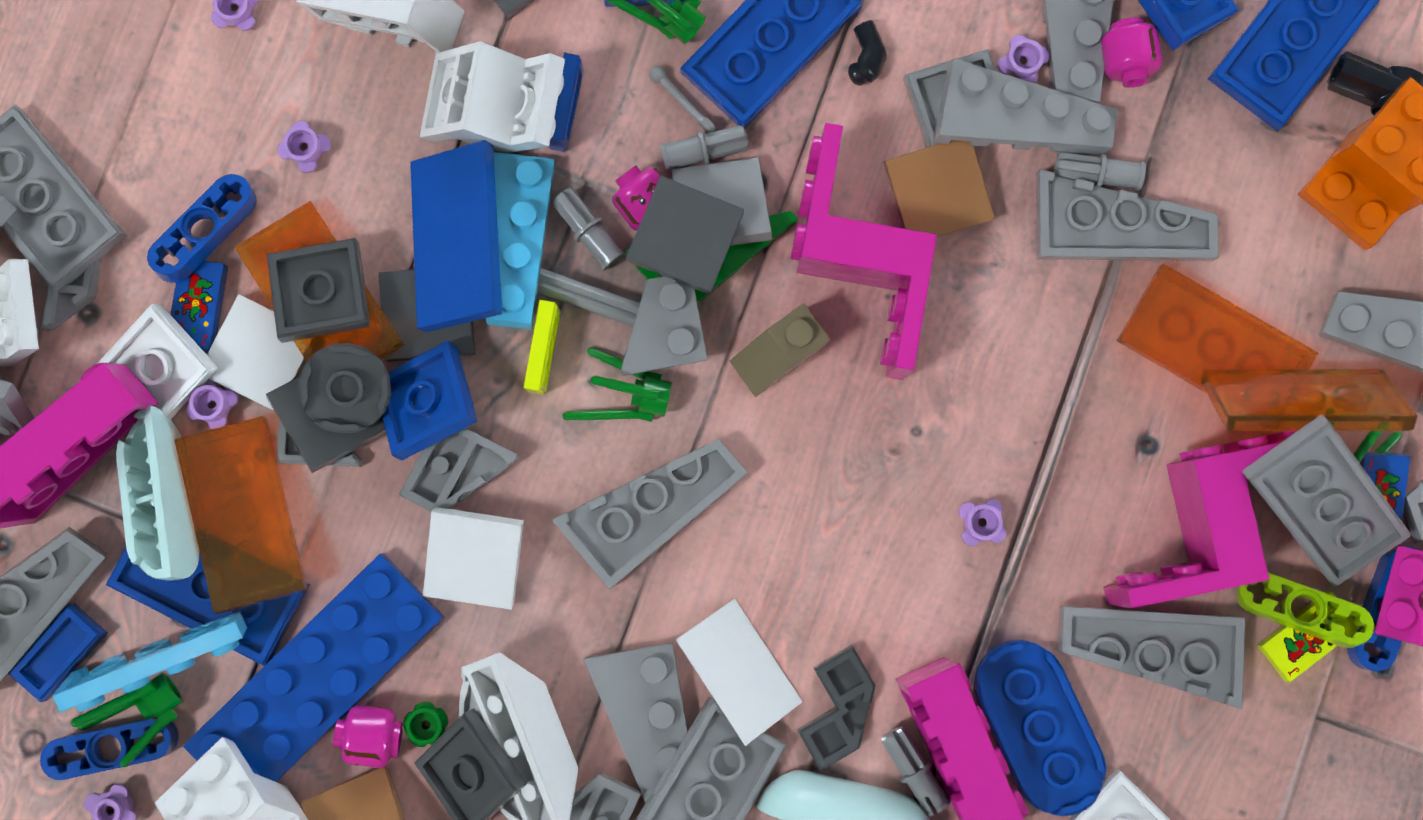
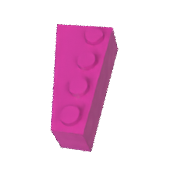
[0,363,159,528]
[895,657,1029,820]

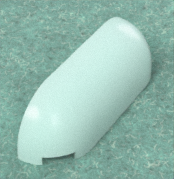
[116,405,199,581]
[756,770,931,820]

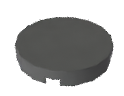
[298,343,391,434]

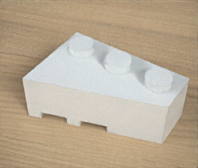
[295,0,465,54]

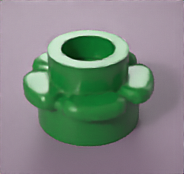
[403,702,449,747]

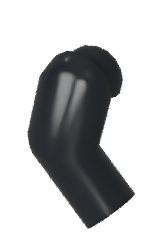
[848,20,887,86]

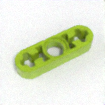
[1236,572,1374,648]

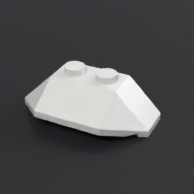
[459,652,578,820]

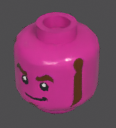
[1101,18,1163,88]
[612,165,663,231]
[333,705,403,768]

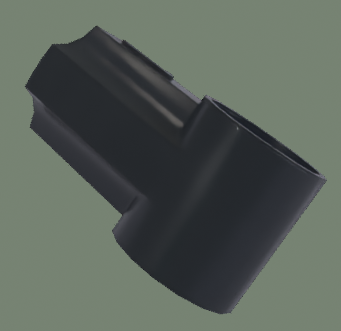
[1327,51,1423,116]

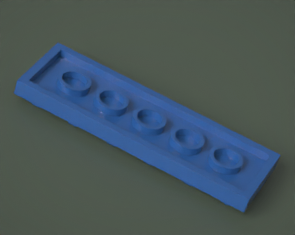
[183,553,445,782]

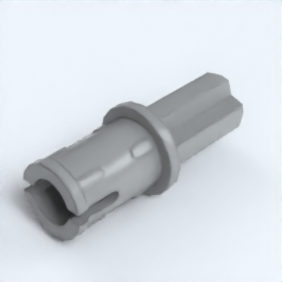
[660,125,749,172]
[1054,152,1146,190]
[553,188,625,271]
[882,726,951,817]

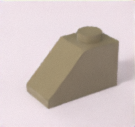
[730,303,831,397]

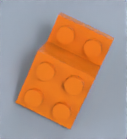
[1298,77,1423,250]

